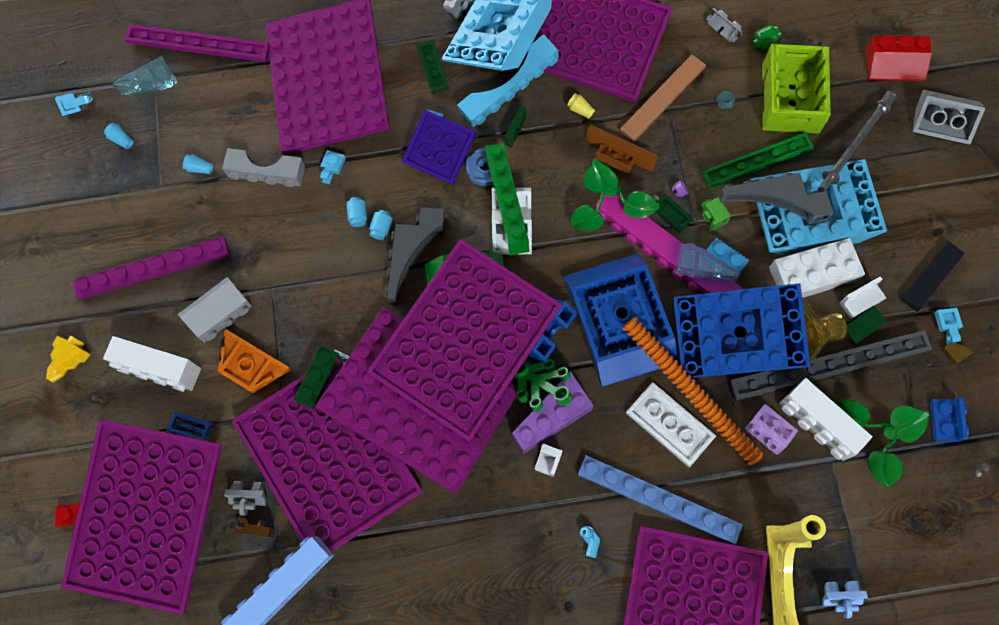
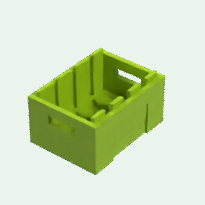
[762,44,831,133]

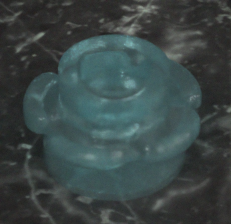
[716,91,735,109]

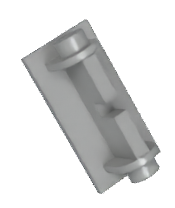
[706,8,743,43]

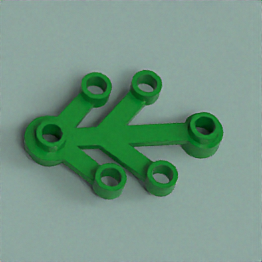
[514,359,572,412]

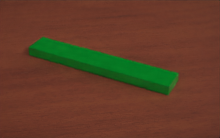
[701,132,814,190]

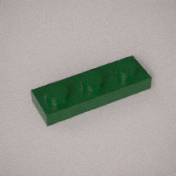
[416,39,449,94]
[293,345,340,410]

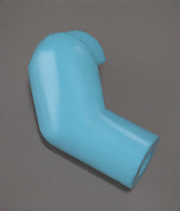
[580,526,600,558]

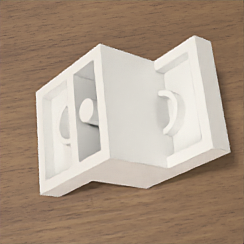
[492,188,532,255]

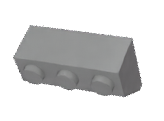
[912,90,986,144]
[178,277,252,343]

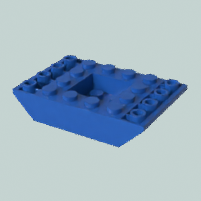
[563,253,679,387]
[673,283,811,378]

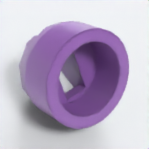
[672,180,689,197]

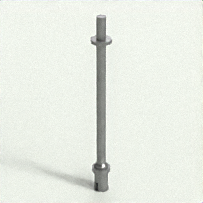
[818,91,897,192]

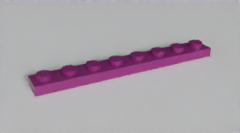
[124,24,270,62]
[73,236,230,300]

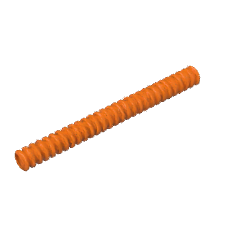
[623,317,763,466]

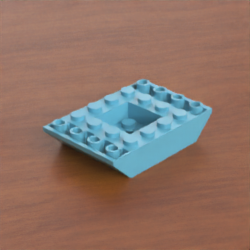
[442,0,552,71]
[750,159,887,256]

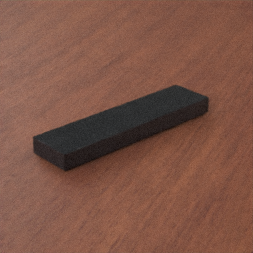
[901,241,965,312]

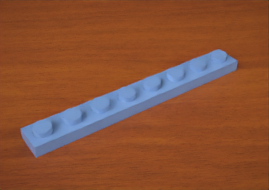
[578,455,743,545]

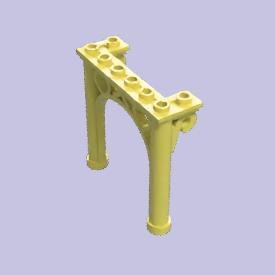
[766,515,826,625]

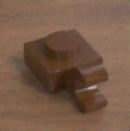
[235,517,275,537]

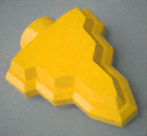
[46,336,90,383]

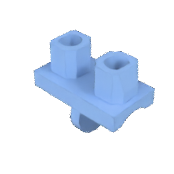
[822,581,868,618]

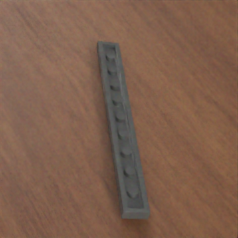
[729,330,932,401]

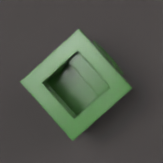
[701,197,731,232]

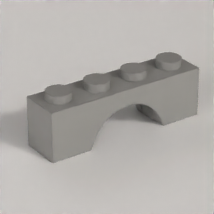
[222,148,305,187]

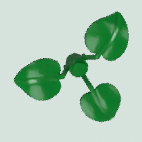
[571,159,660,231]
[837,400,930,487]

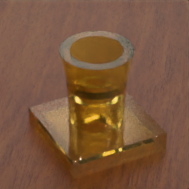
[803,303,847,361]

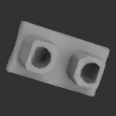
[443,0,475,19]
[224,481,267,516]

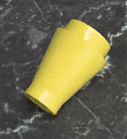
[567,93,595,119]

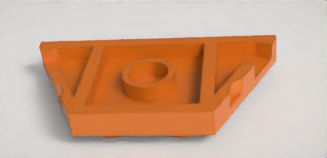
[218,329,290,393]

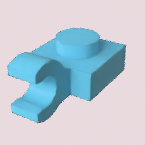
[55,92,93,116]
[320,150,346,184]
[934,308,963,345]

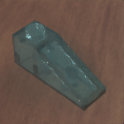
[113,56,178,95]
[675,243,740,282]

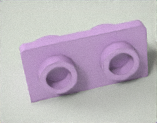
[745,404,798,455]

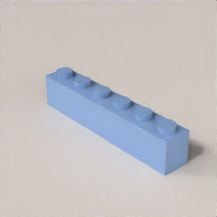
[221,536,334,625]

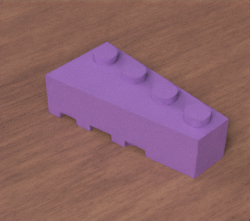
[512,372,593,454]

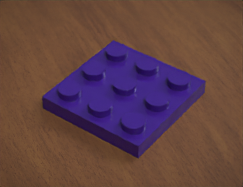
[401,110,477,185]

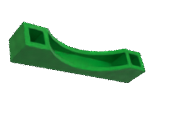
[485,142,529,256]

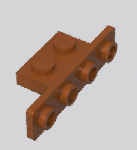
[584,125,659,174]

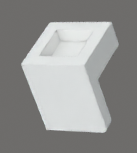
[535,444,563,477]

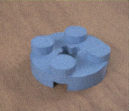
[466,148,493,186]

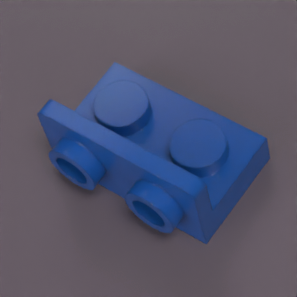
[930,397,969,442]

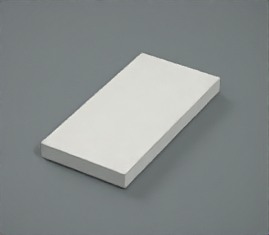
[626,382,716,467]

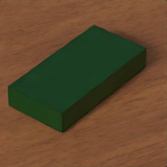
[505,105,527,147]
[655,194,693,234]
[842,306,887,345]

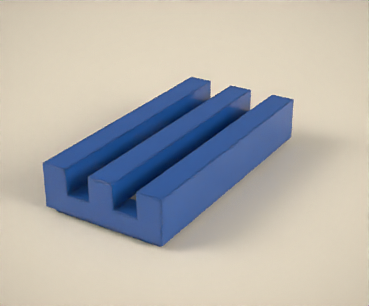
[166,411,214,441]

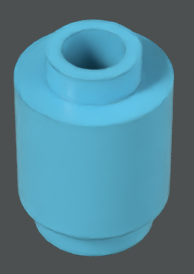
[346,197,367,227]
[369,210,393,240]

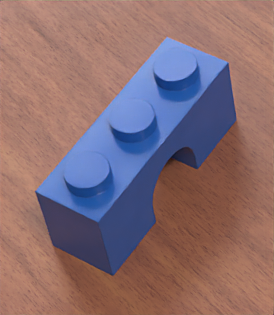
[529,299,578,362]

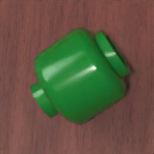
[752,24,782,53]

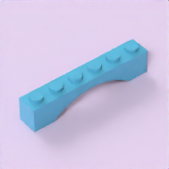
[457,34,559,127]

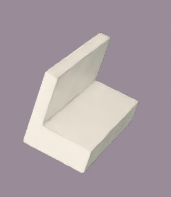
[840,277,886,319]

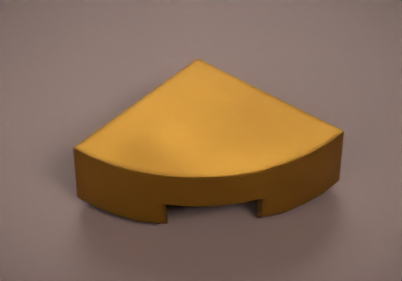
[942,344,973,365]

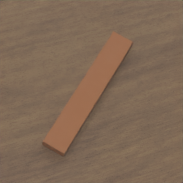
[620,55,706,143]

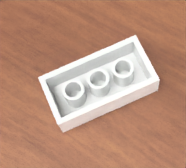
[769,238,865,298]
[103,336,201,392]
[779,378,873,461]

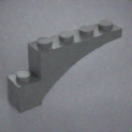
[718,173,833,224]
[385,207,446,305]

